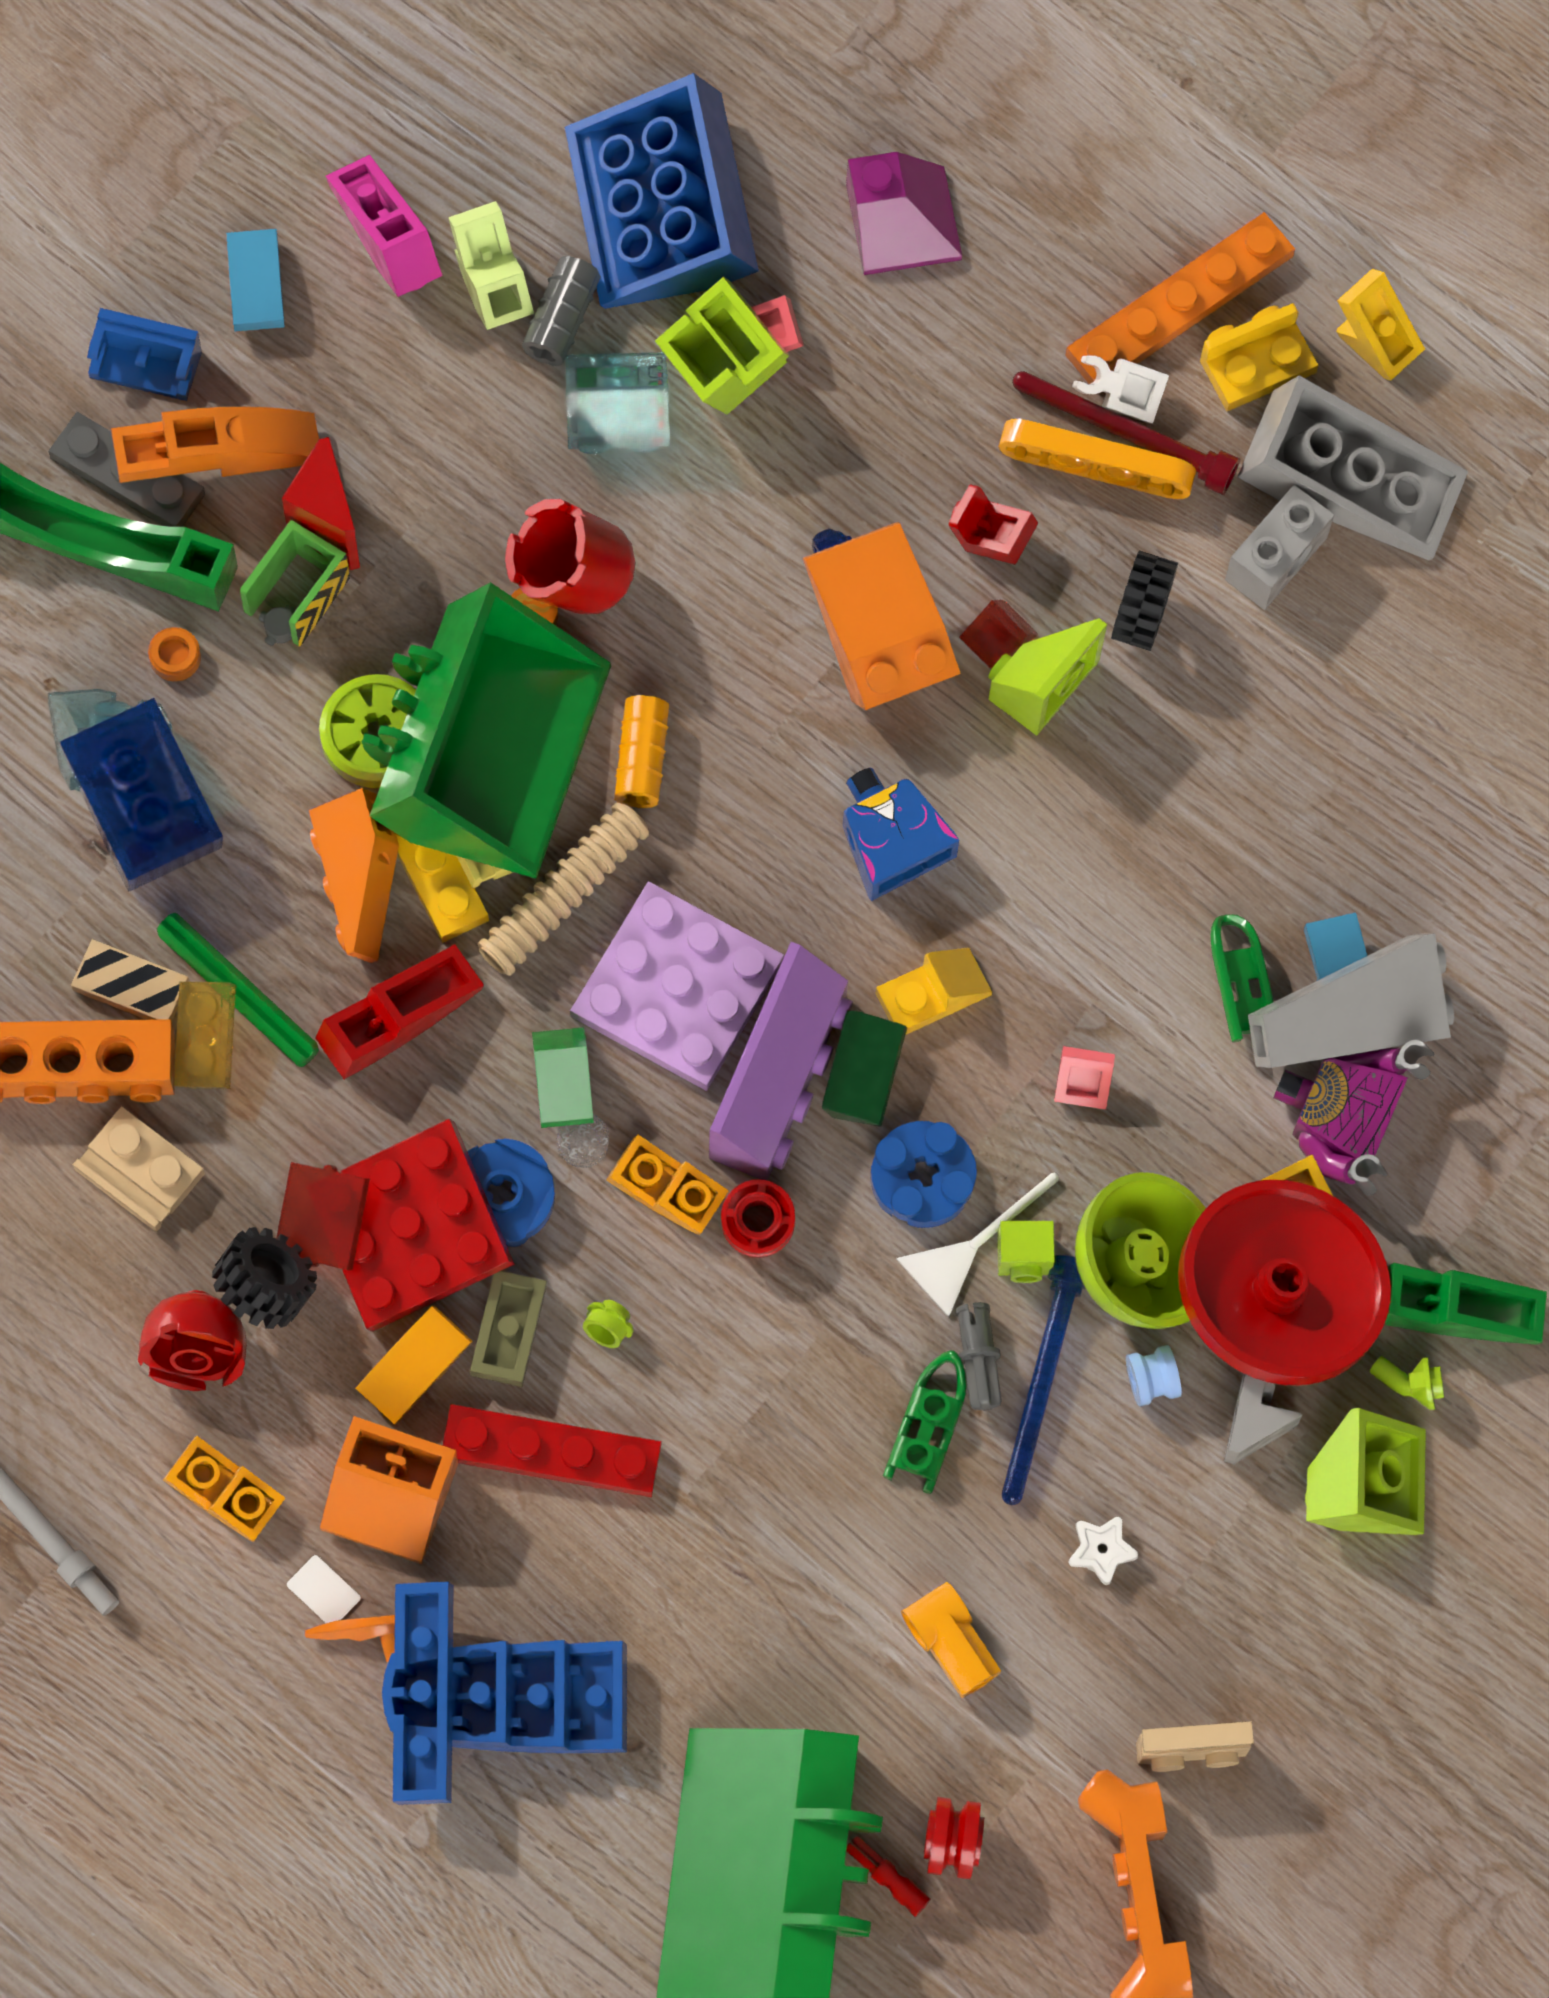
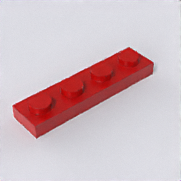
[442,1404,662,1498]

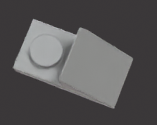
[1224,1373,1302,1464]

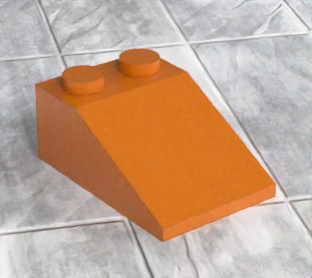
[803,522,961,710]

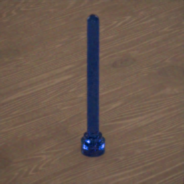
[1001,1255,1086,1506]

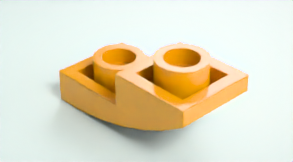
[606,1134,729,1235]
[355,1305,473,1425]
[163,1435,285,1542]

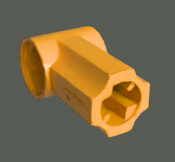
[901,1582,1001,1698]

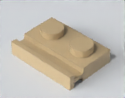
[72,1106,205,1232]
[1136,1721,1254,1772]

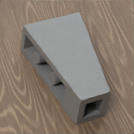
[1248,933,1454,1068]

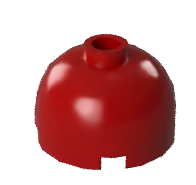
[138,1290,247,1391]

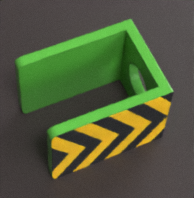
[240,520,350,647]

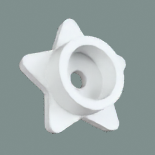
[1069,1517,1138,1585]

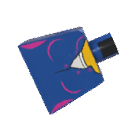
[843,767,960,901]

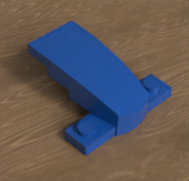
[382,1582,627,1805]

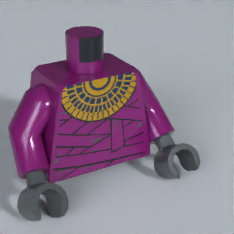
[1273,1040,1434,1196]

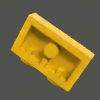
[1200,303,1319,412]

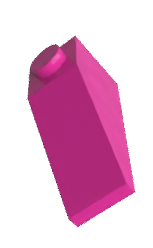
[326,155,443,297]

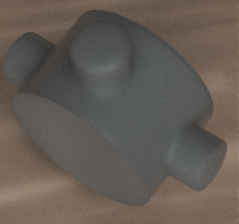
[259,605,295,646]

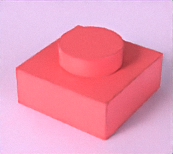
[751,295,804,352]
[1054,1046,1115,1110]

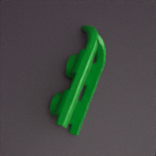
[1210,914,1274,1043]
[883,1350,967,1494]

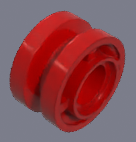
[721,1179,795,1258]
[923,1797,985,1880]

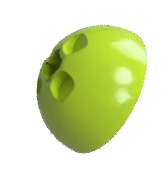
[1075,1172,1206,1329]

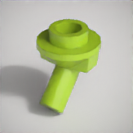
[1370,1356,1445,1410]

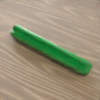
[157,913,319,1067]

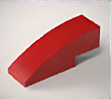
[315,944,484,1080]

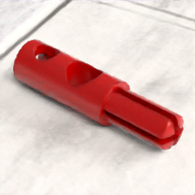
[846,1836,931,1917]

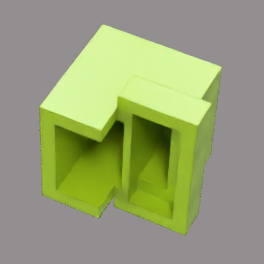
[655,277,789,415]

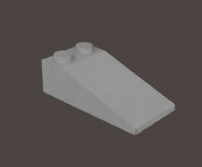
[1237,375,1468,560]

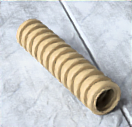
[478,803,649,976]

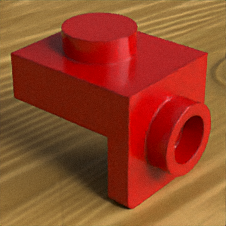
[949,484,1038,565]

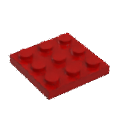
[308,1119,514,1332]

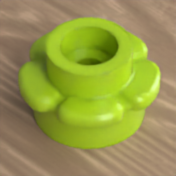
[582,1300,634,1348]

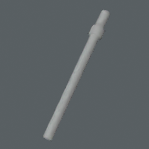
[0,1467,119,1616]

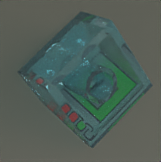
[565,352,670,454]

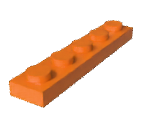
[1065,212,1295,384]

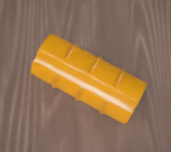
[614,695,669,808]

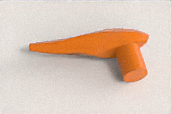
[305,1615,395,1662]

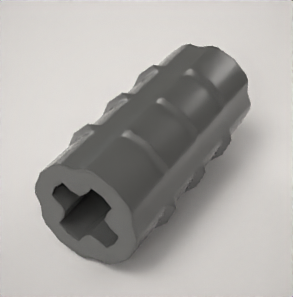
[522,256,601,366]

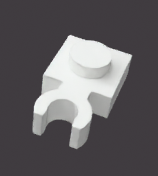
[1072,356,1169,424]

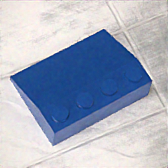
[565,73,759,309]

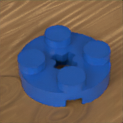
[870,1121,977,1228]
[467,1139,555,1247]

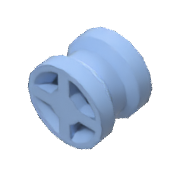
[1126,1345,1182,1407]

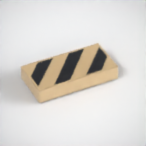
[71,939,189,1022]

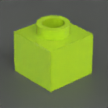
[997,1221,1054,1283]

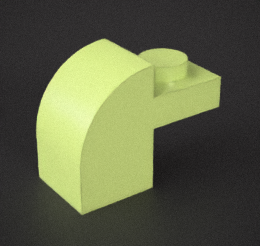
[448,201,534,330]

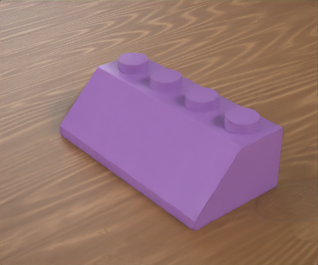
[709,942,853,1180]

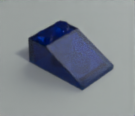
[59,698,223,892]

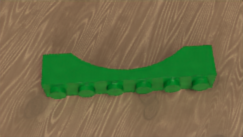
[0,463,238,612]

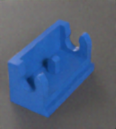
[87,308,202,401]

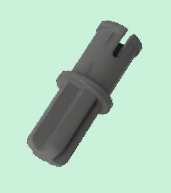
[956,1302,1002,1411]

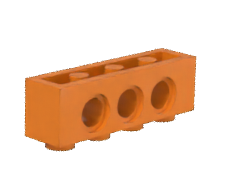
[0,1019,175,1104]

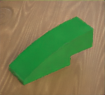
[1384,1263,1547,1345]

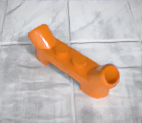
[1078,1769,1193,1998]

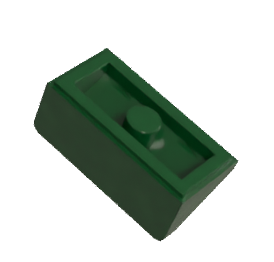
[822,1010,907,1127]

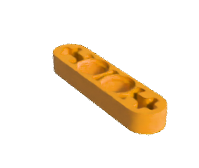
[998,419,1196,499]

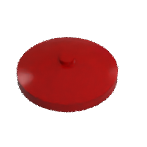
[1178,1179,1391,1386]

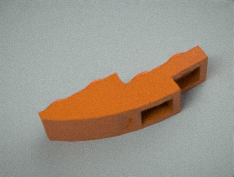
[111,406,319,483]

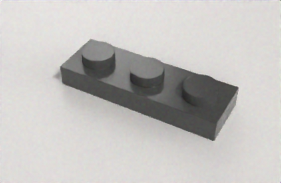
[48,412,206,527]

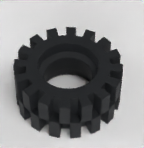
[1111,551,1178,651]
[212,1227,317,1329]

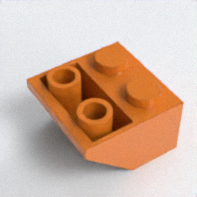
[320,1416,458,1564]

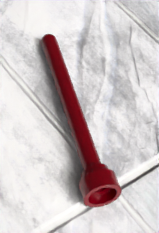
[1012,371,1240,495]

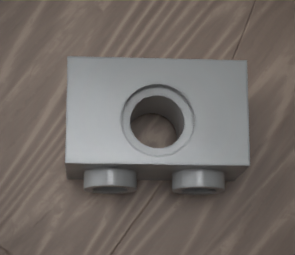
[1225,485,1334,610]

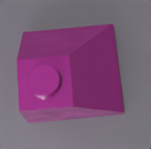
[846,152,962,275]

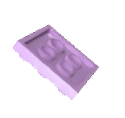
[570,881,784,1091]

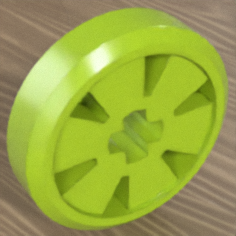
[319,674,416,788]

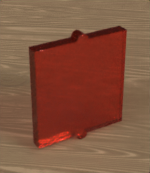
[276,1162,370,1270]

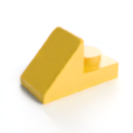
[1336,269,1425,381]
[875,948,992,1035]

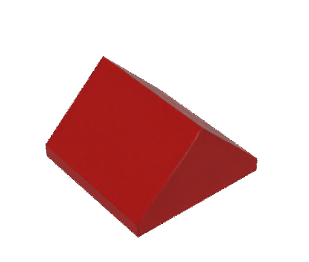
[282,437,360,570]

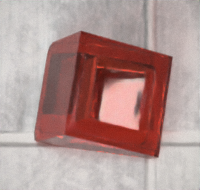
[959,600,1038,670]

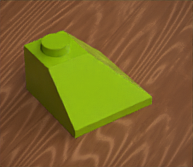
[988,618,1107,736]
[1305,1408,1426,1535]

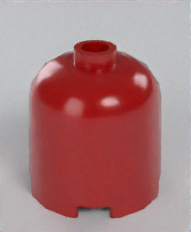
[505,499,636,614]

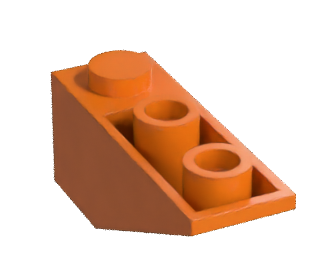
[309,788,399,963]

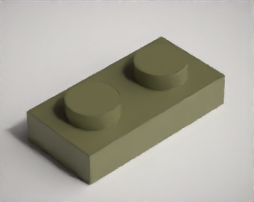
[470,1271,547,1387]

